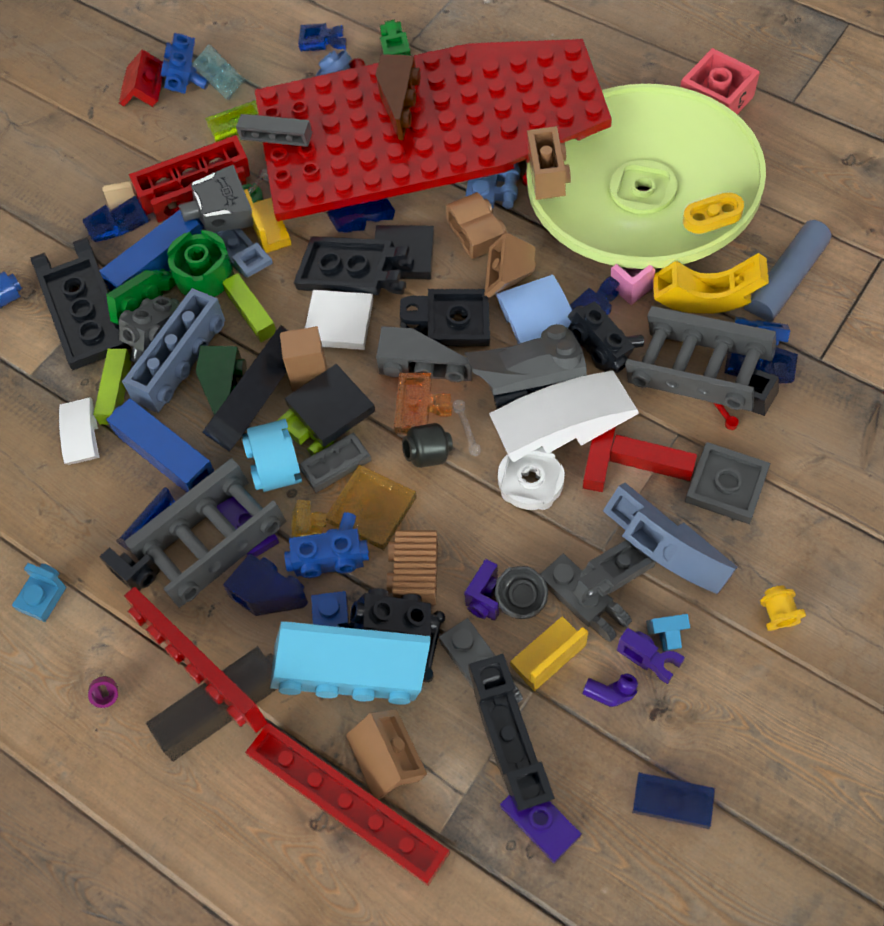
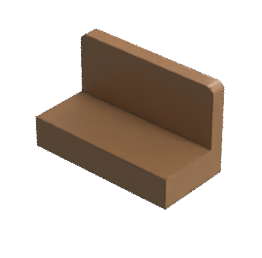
[346,709,427,800]

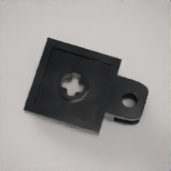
[400,289,490,346]

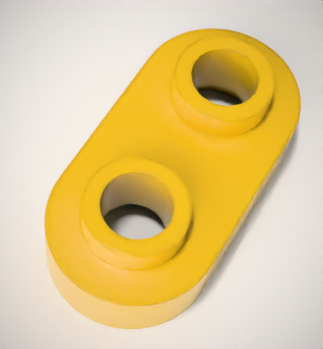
[683,192,744,234]

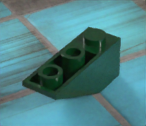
[196,346,247,415]

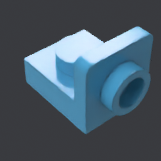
[12,563,67,622]

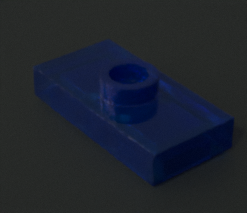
[632,772,715,829]

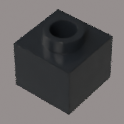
[748,369,779,416]

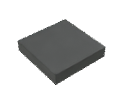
[685,442,771,524]

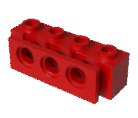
[129,135,251,223]

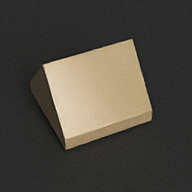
[103,181,138,209]

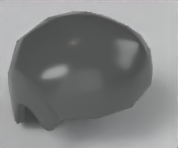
[494,566,548,619]

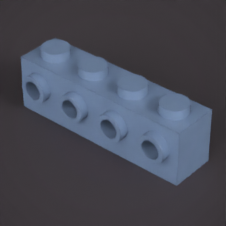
[122,288,225,413]

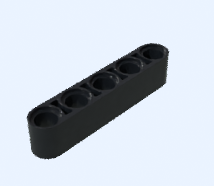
[202,325,289,452]

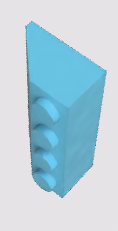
[270,621,430,705]

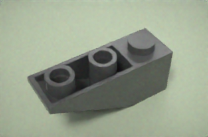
[376,326,472,382]

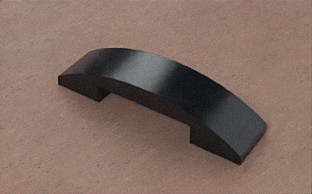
[468,653,555,812]

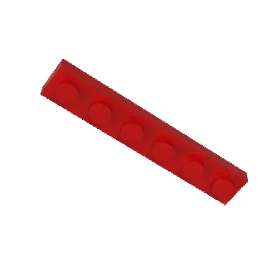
[123,586,268,733]
[245,722,450,886]

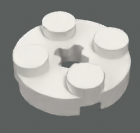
[498,447,565,510]

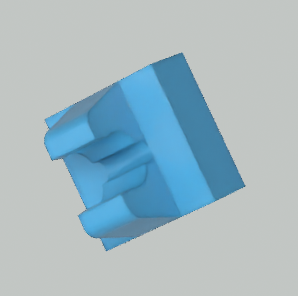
[646,614,690,651]

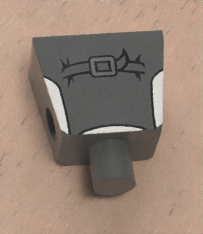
[179,165,254,232]

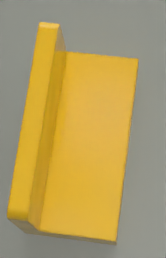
[244,189,292,253]
[510,616,589,691]

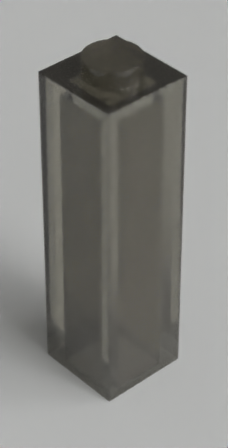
[146,646,277,762]

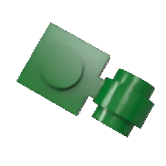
[380,19,411,55]

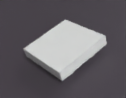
[305,290,373,350]

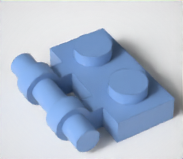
[465,162,521,209]

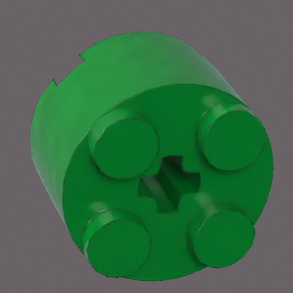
[167,230,234,297]

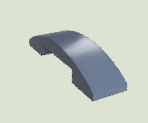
[199,217,273,278]

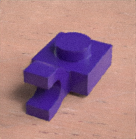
[617,627,685,685]

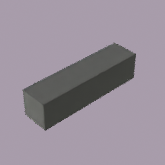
[236,114,313,147]

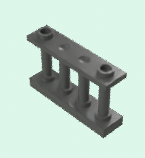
[625,306,776,412]
[124,458,287,608]

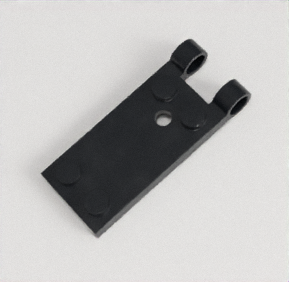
[30,237,130,371]

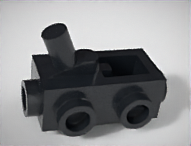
[568,301,644,373]
[348,588,438,637]

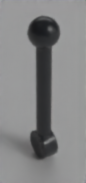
[423,611,446,683]

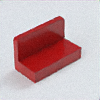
[119,49,163,107]

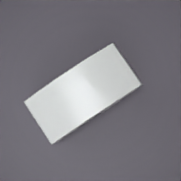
[59,397,100,465]

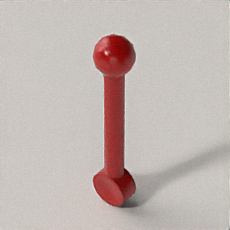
[702,375,739,430]

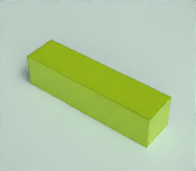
[222,273,276,342]
[93,349,132,425]

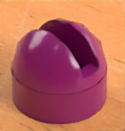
[88,676,118,708]

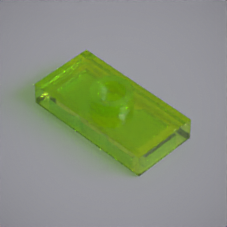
[205,100,258,142]

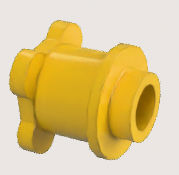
[760,585,806,631]

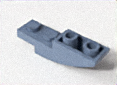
[603,483,738,594]

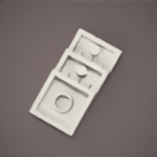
[489,370,639,462]

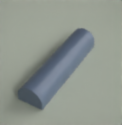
[744,220,831,322]

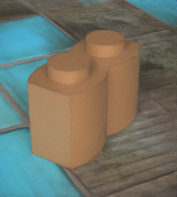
[446,192,506,259]

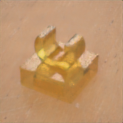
[292,500,326,538]

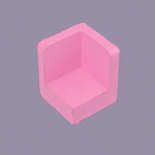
[610,264,655,305]

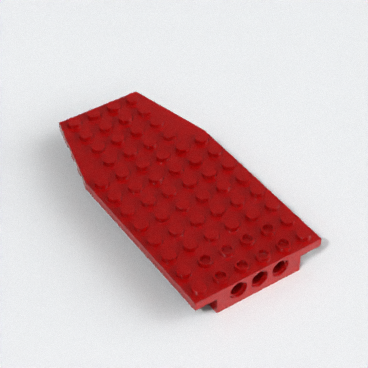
[255,39,612,222]

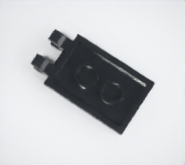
[293,236,414,295]

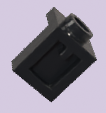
[99,547,160,591]

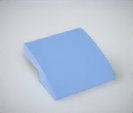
[496,275,572,344]

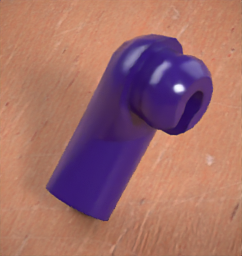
[582,674,638,707]

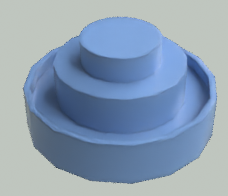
[315,50,352,76]

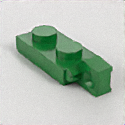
[106,268,176,325]

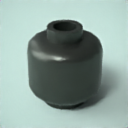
[402,423,453,468]

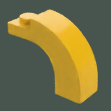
[653,253,769,314]

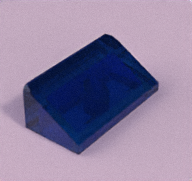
[116,487,175,553]

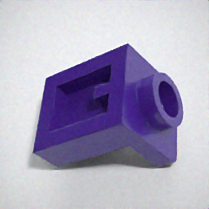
[464,559,499,621]

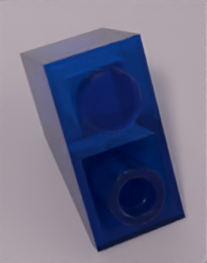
[223,553,308,616]

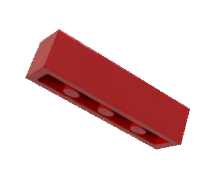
[582,427,616,492]
[610,434,697,481]

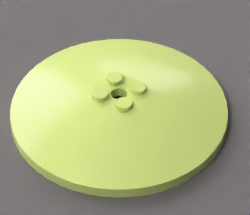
[527,84,766,269]

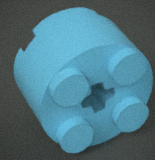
[242,418,302,492]

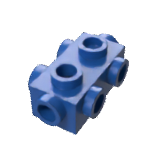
[161,33,209,94]
[284,512,369,578]

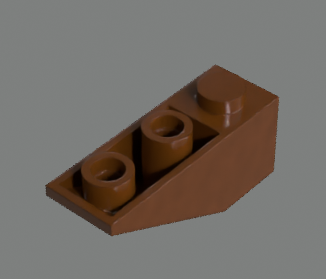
[376,54,421,140]

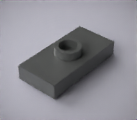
[298,432,372,493]

